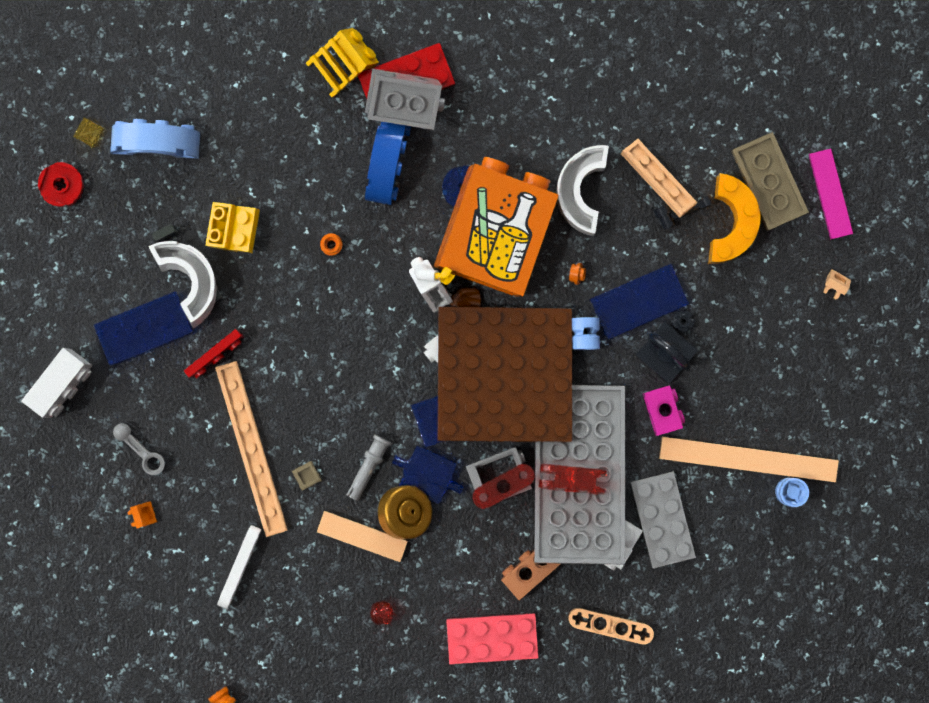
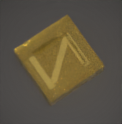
[73,117,104,148]

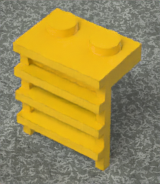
[306,28,379,98]

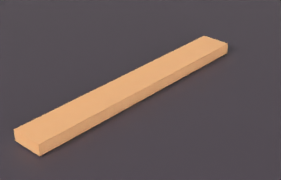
[215,361,288,537]
[659,437,839,482]

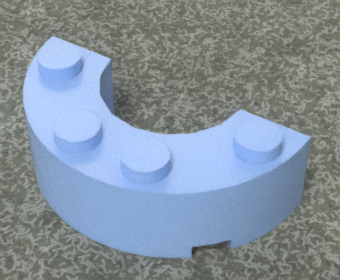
[110,119,200,159]

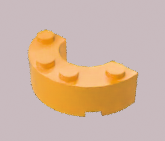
[708,173,760,264]

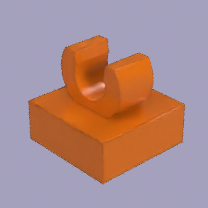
[127,501,157,528]

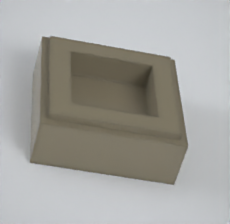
[292,461,322,491]

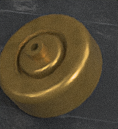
[378,485,432,539]

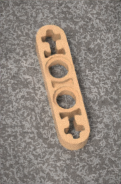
[568,608,654,644]

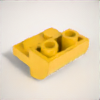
[205,202,260,253]

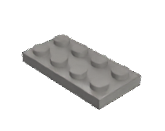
[630,471,696,568]

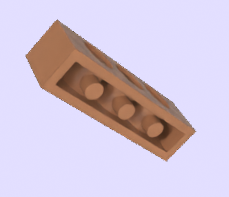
[501,550,560,600]

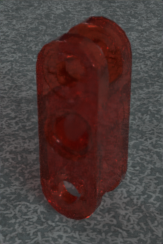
[472,464,535,509]
[538,464,608,495]

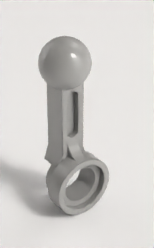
[113,423,165,475]

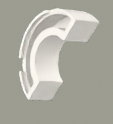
[556,145,609,236]
[148,241,217,328]

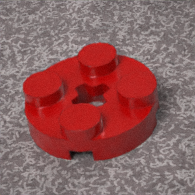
[38,162,84,207]

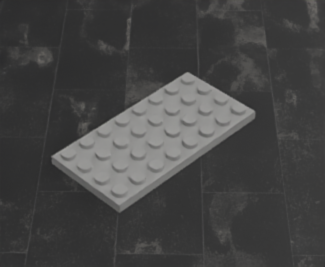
[534,385,625,565]

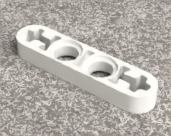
[217,525,261,610]

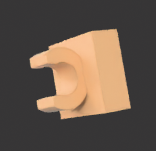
[824,269,851,299]

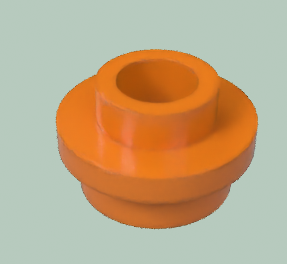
[320,233,343,256]
[569,263,586,285]

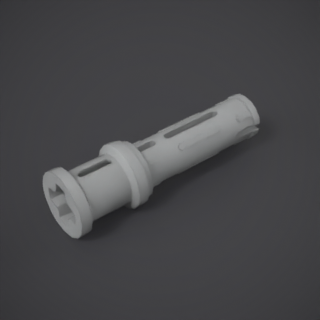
[346,434,392,501]

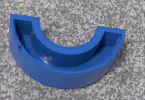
[365,122,412,205]

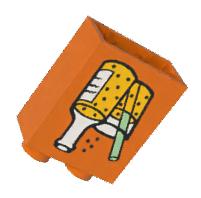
[433,157,559,297]

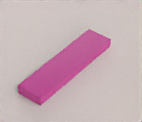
[808,149,853,240]

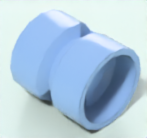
[572,317,600,350]
[775,477,809,507]

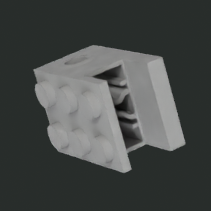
[365,69,445,130]

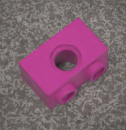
[642,385,685,436]

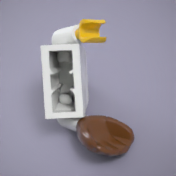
[409,257,482,312]

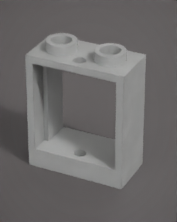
[466,447,534,508]

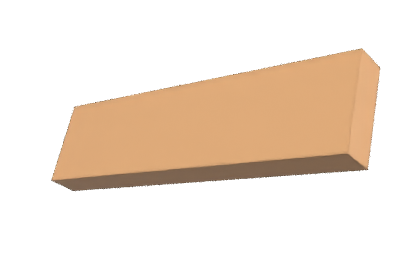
[621,139,698,218]
[317,511,408,562]

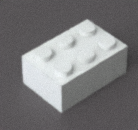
[21,348,93,418]

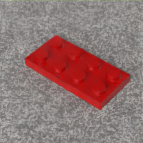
[358,43,455,99]

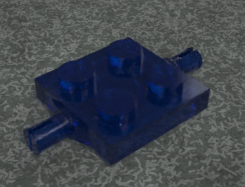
[392,445,464,504]

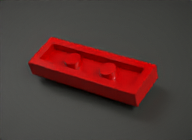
[184,329,243,379]

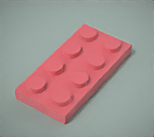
[447,613,538,664]

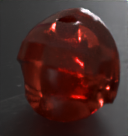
[370,601,393,625]

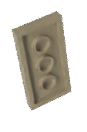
[731,132,809,231]

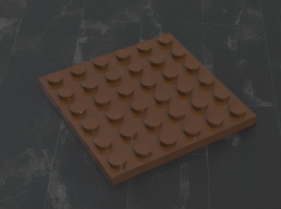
[437,307,572,442]

